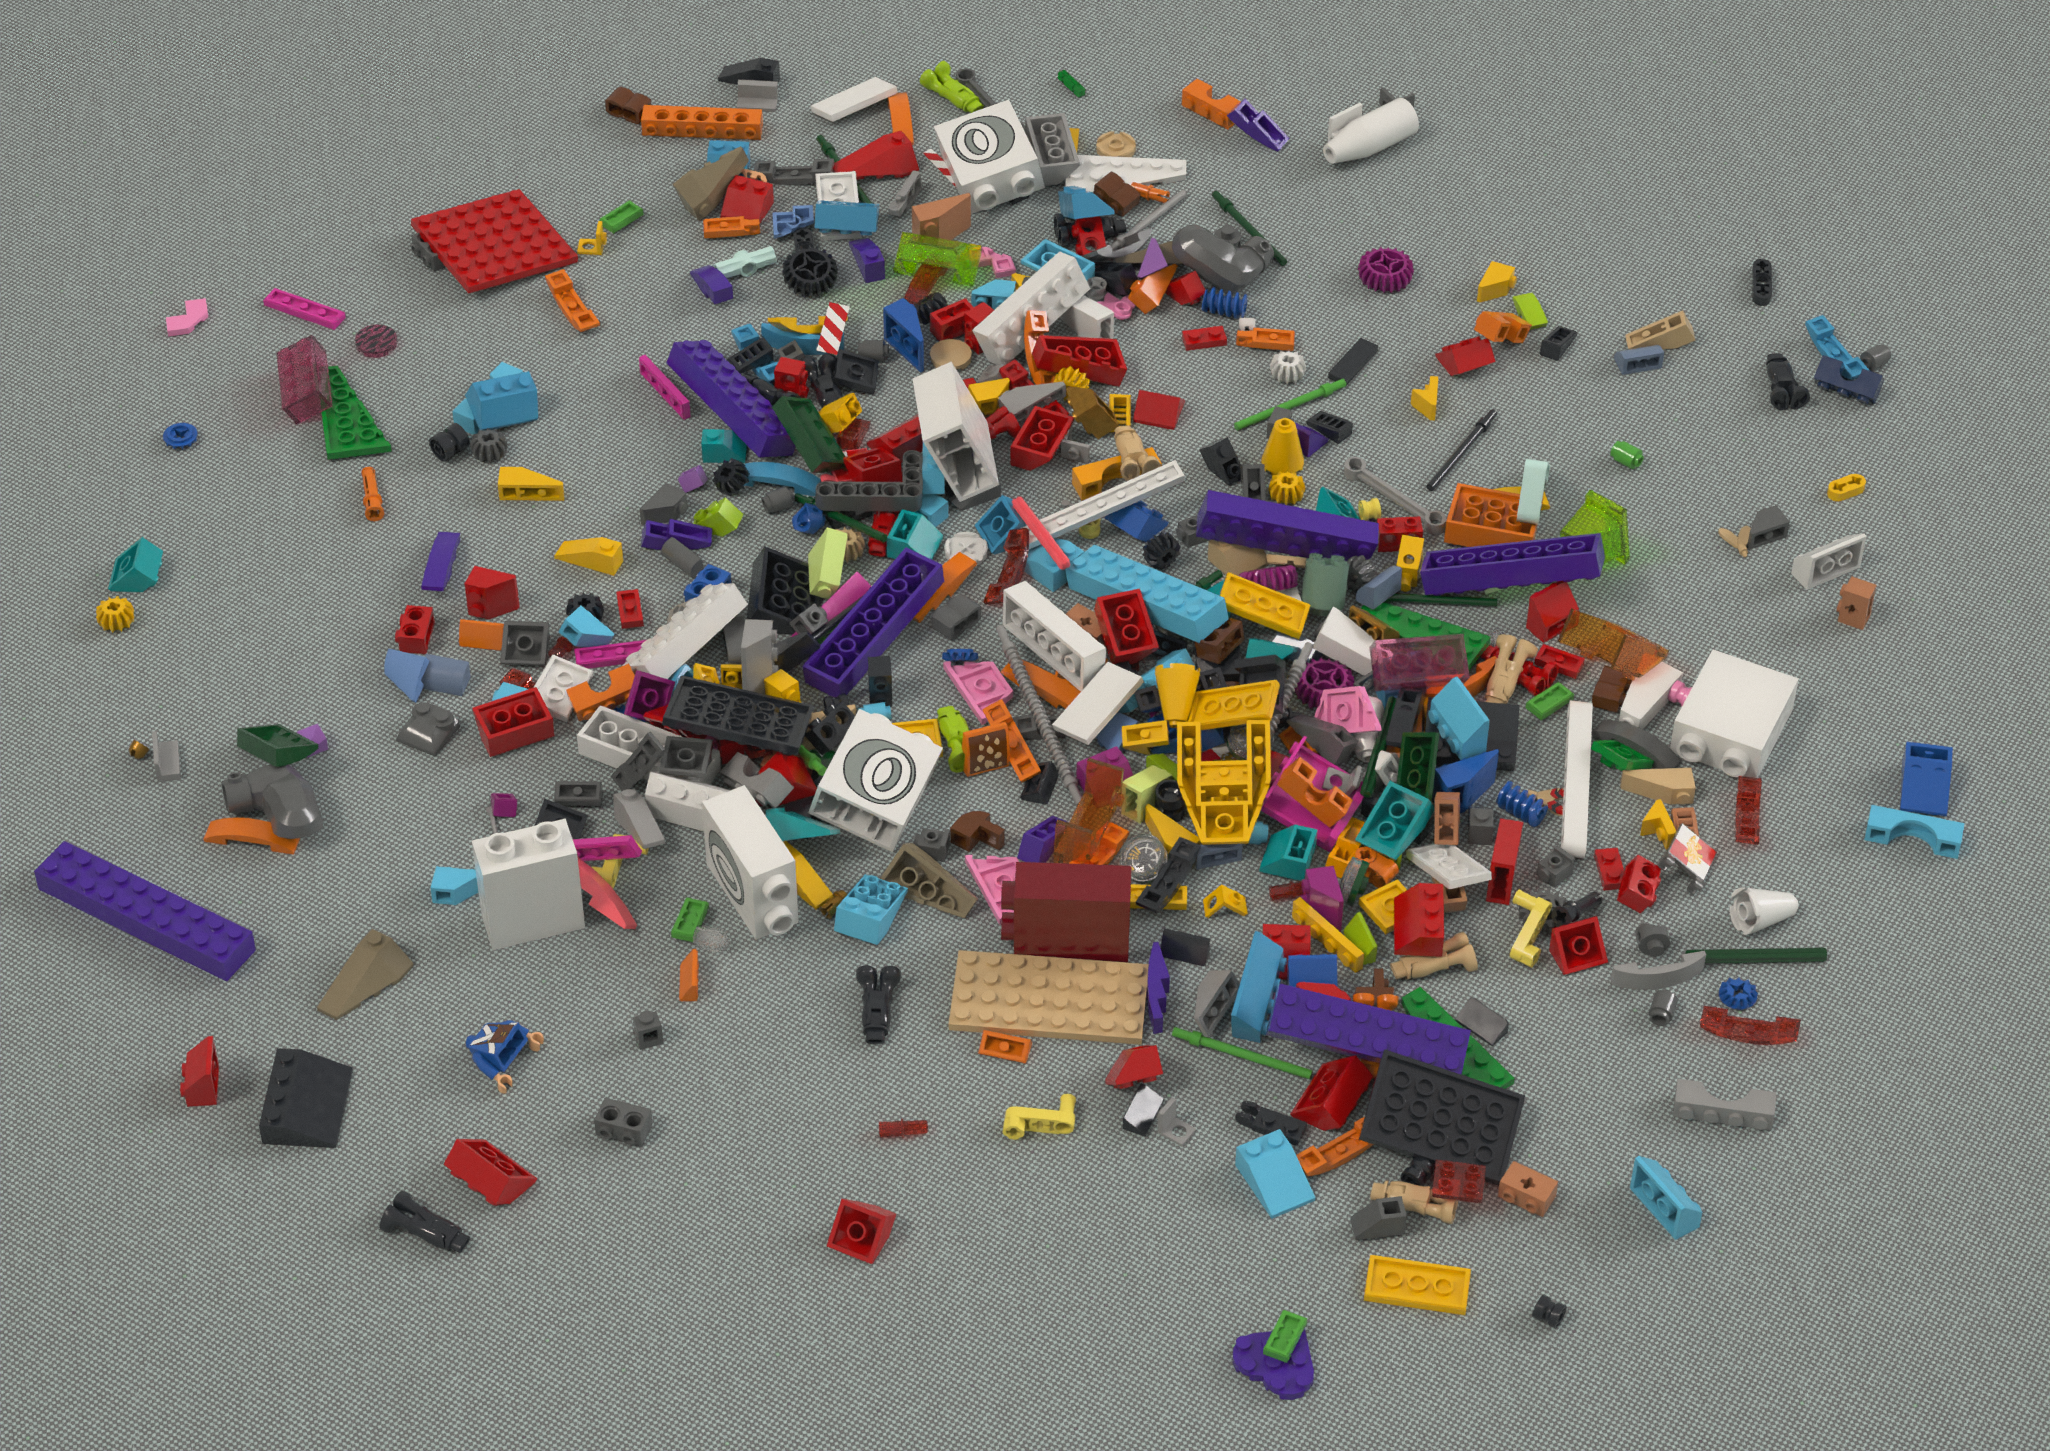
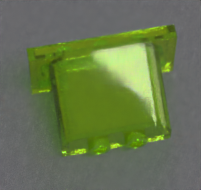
[893,232,982,286]
[1560,489,1630,565]

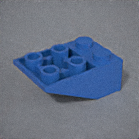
[1900,741,1953,816]
[1432,749,1499,813]

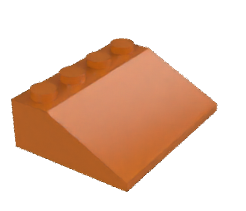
[1444,483,1543,547]

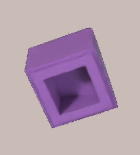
[678,465,708,493]
[297,723,328,757]

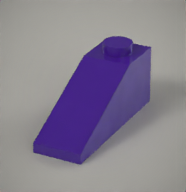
[849,238,885,283]
[1017,816,1073,863]

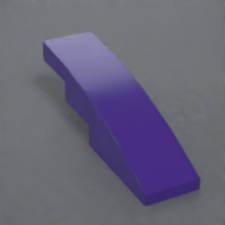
[421,532,460,591]
[1147,942,1170,1034]

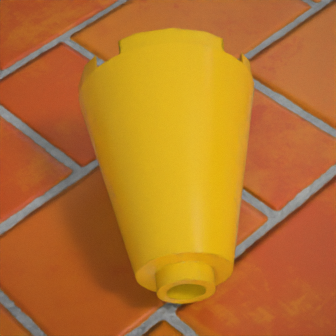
[1261,418,1304,475]
[1155,663,1200,728]

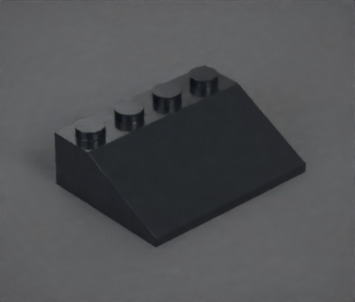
[747,546,821,634]
[1425,697,1519,771]
[259,1048,353,1148]

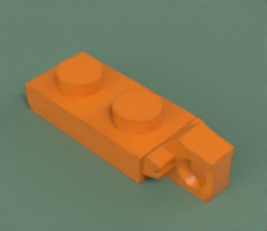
[703,216,760,239]
[1236,327,1295,351]

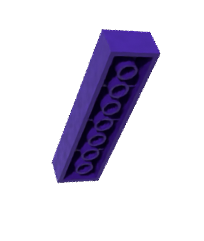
[666,340,796,458]
[1196,490,1379,561]
[1420,533,1605,596]
[802,547,944,698]
[1266,984,1471,1074]

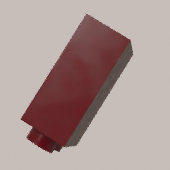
[1001,862,1132,963]

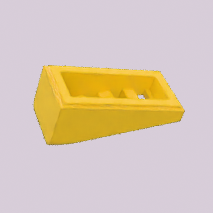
[1109,394,1131,432]

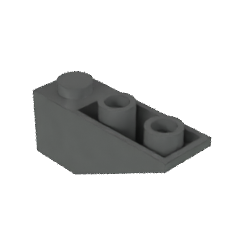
[1287,714,1358,766]

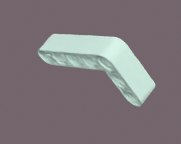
[1516,459,1550,525]

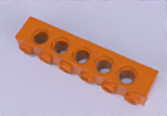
[641,105,763,140]

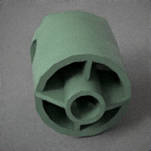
[1301,553,1350,616]

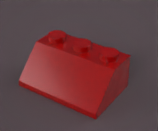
[1010,406,1074,471]
[867,414,923,463]
[1094,588,1159,665]
[472,687,554,757]
[1394,883,1444,957]
[1290,1055,1373,1131]
[443,1139,538,1206]

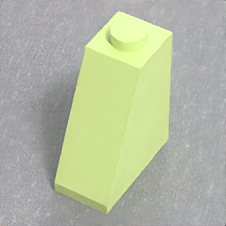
[808,527,847,599]
[1121,765,1172,824]

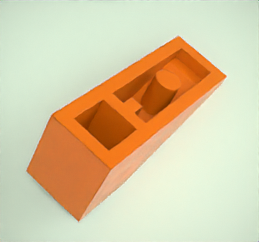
[1128,264,1178,314]

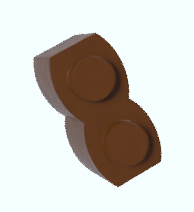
[605,87,652,124]
[1093,171,1140,217]
[1592,665,1633,713]

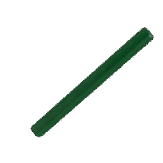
[1360,696,1397,798]
[1685,947,1827,964]

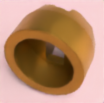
[129,740,149,759]

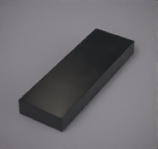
[1328,338,1379,386]

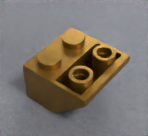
[1066,387,1119,439]
[1349,605,1399,653]

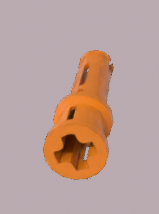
[361,467,385,521]

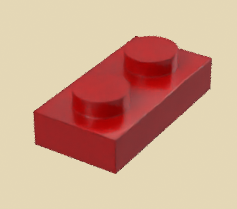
[1182,326,1227,351]
[616,589,644,629]
[1534,644,1585,679]
[1594,847,1624,891]

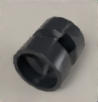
[429,423,470,462]
[1155,780,1185,822]

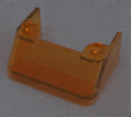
[1558,608,1670,680]
[1053,758,1125,864]

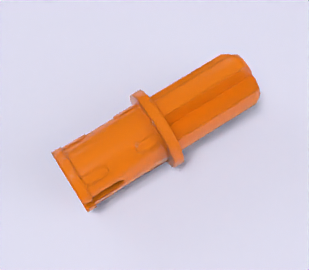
[1131,182,1170,203]

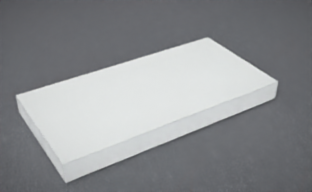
[811,77,898,122]
[815,171,862,241]
[1052,662,1144,745]
[1406,843,1492,889]

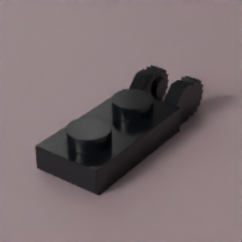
[1235,1100,1307,1146]

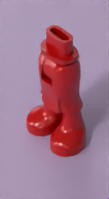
[985,406,1021,440]
[868,511,900,557]
[1480,645,1559,696]

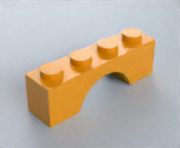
[1072,447,1162,501]

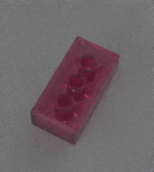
[276,335,333,425]
[1369,634,1470,691]

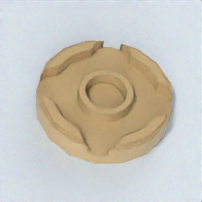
[1096,131,1136,157]
[930,339,972,370]
[1266,554,1307,568]

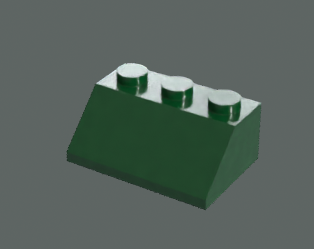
[1397,732,1439,801]

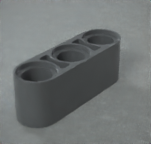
[722,614,745,664]

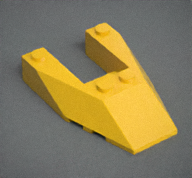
[1177,720,1271,845]

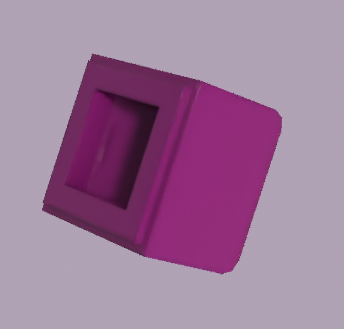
[490,793,517,817]

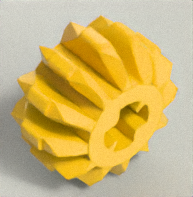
[1054,366,1090,401]
[1268,470,1305,505]
[96,596,134,633]

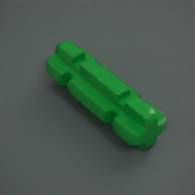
[1057,70,1086,98]

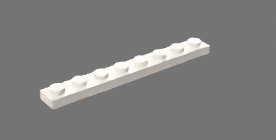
[1017,460,1185,550]

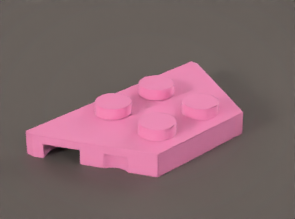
[943,661,1013,725]
[1314,686,1381,734]
[965,855,1019,925]

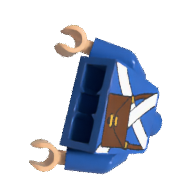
[466,1020,544,1094]

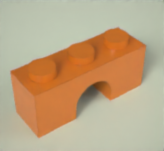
[1182,79,1241,129]
[1474,311,1532,343]
[566,663,635,722]
[1277,757,1353,828]

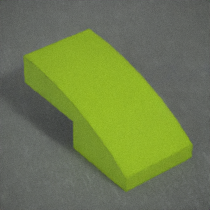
[1512,293,1548,330]

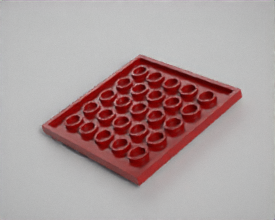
[411,189,578,294]

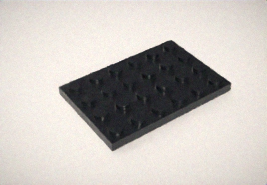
[662,676,814,756]
[1359,1049,1525,1186]

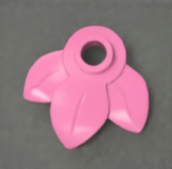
[1097,293,1136,320]

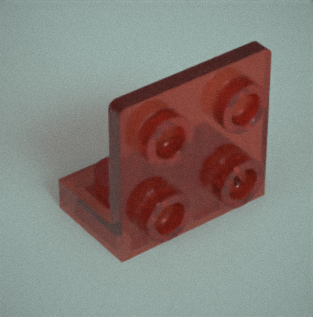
[1432,1159,1486,1203]

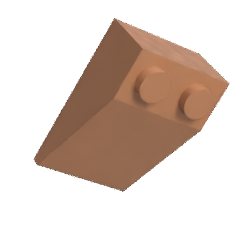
[912,193,971,253]

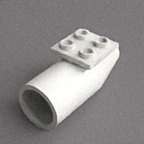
[1323,98,1419,164]

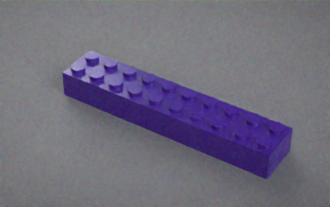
[34,841,256,982]

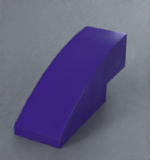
[1227,98,1290,152]
[690,265,733,305]
[641,519,712,550]

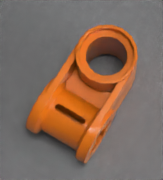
[1353,847,1399,888]

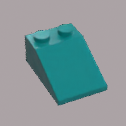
[1355,781,1435,861]
[764,808,841,841]

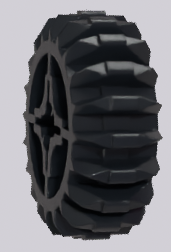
[782,245,838,298]

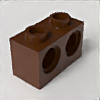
[1195,617,1245,664]

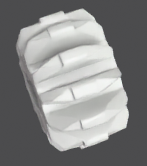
[1270,350,1306,384]

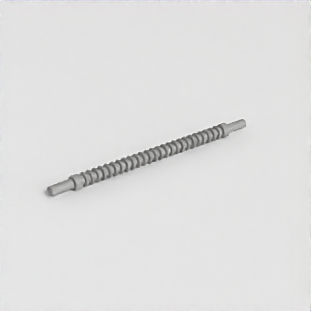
[996,625,1085,807]
[1246,642,1314,760]

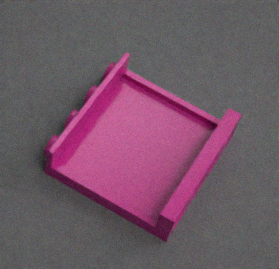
[1261,736,1364,853]

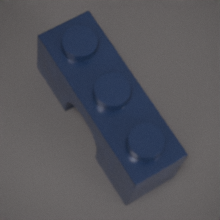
[1814,355,1884,404]

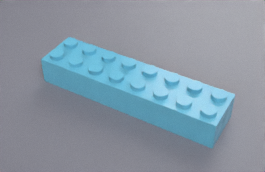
[1065,545,1228,643]

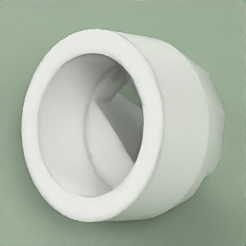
[1239,318,1256,331]

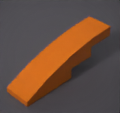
[913,552,977,623]
[1000,660,1081,709]

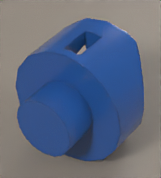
[792,503,826,534]

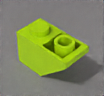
[693,497,744,537]

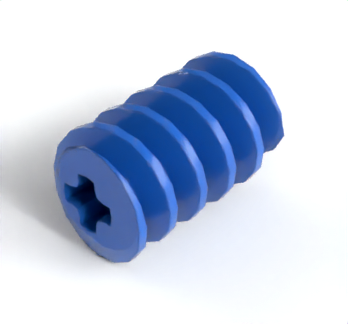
[1202,287,1247,319]
[1496,781,1548,827]

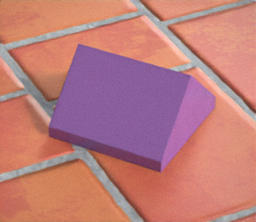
[1137,238,1168,280]

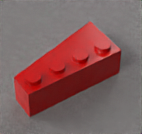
[1032,335,1127,387]

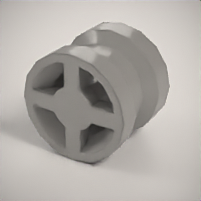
[1086,277,1107,302]

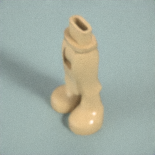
[1114,425,1161,481]
[1485,634,1538,704]
[1390,932,1478,980]
[1370,1180,1460,1224]

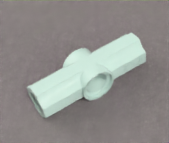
[713,246,777,278]

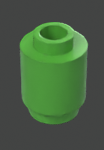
[1610,441,1644,469]

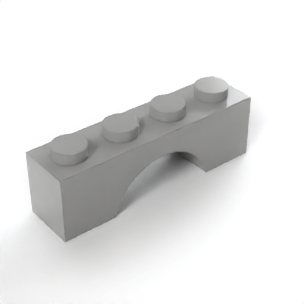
[720,752,794,808]
[1673,1079,1776,1130]

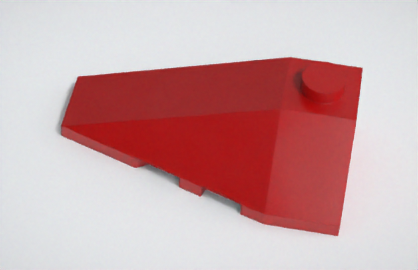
[832,131,919,180]

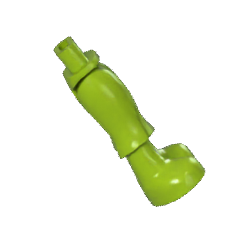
[920,60,984,113]
[937,706,970,773]

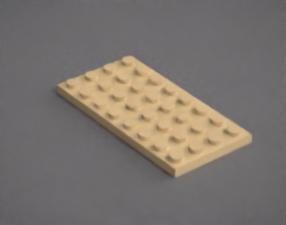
[949,950,1149,1045]

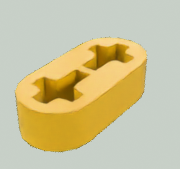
[1827,474,1866,502]

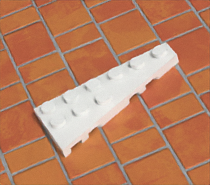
[1065,155,1186,193]

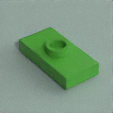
[599,200,644,234]
[1525,682,1574,720]
[671,897,709,942]
[1263,1310,1307,1363]

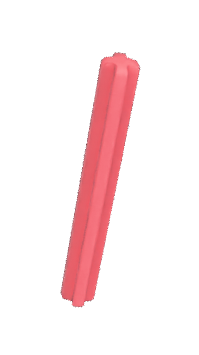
[1012,496,1071,570]

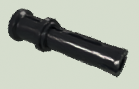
[1552,891,1602,926]

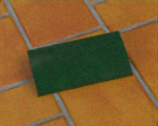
[772,396,846,473]
[237,724,319,767]

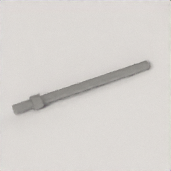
[1111,190,1187,251]

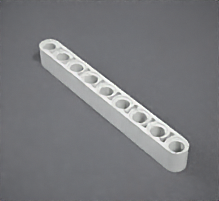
[1561,700,1593,859]

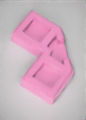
[966,247,1016,278]
[166,298,208,336]

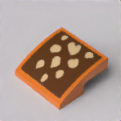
[961,722,1010,777]

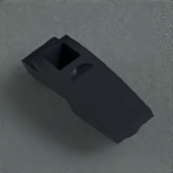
[1386,684,1427,748]

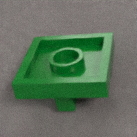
[1591,740,1654,771]

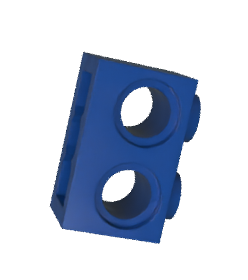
[684,564,731,602]

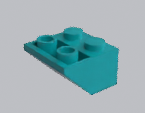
[887,509,943,560]
[1259,825,1318,881]

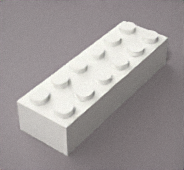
[972,251,1090,365]
[1003,581,1106,691]
[622,583,748,679]
[577,705,721,785]

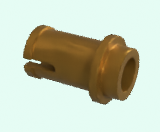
[820,890,848,919]

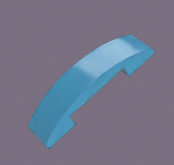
[1805,315,1870,380]
[731,323,778,383]
[761,323,845,355]
[744,462,821,496]

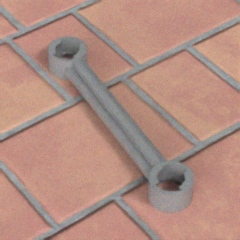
[1344,457,1446,535]

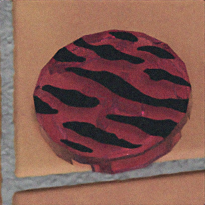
[355,324,398,358]

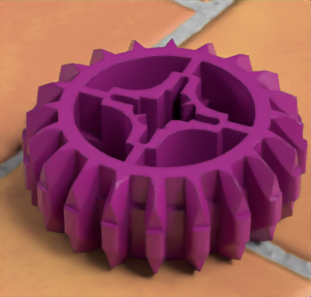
[1358,246,1414,293]
[1239,565,1298,591]
[1294,658,1355,709]

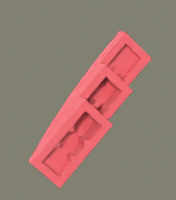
[578,857,637,929]

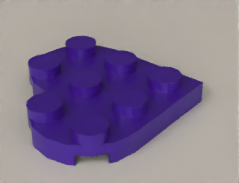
[1232,1328,1314,1400]

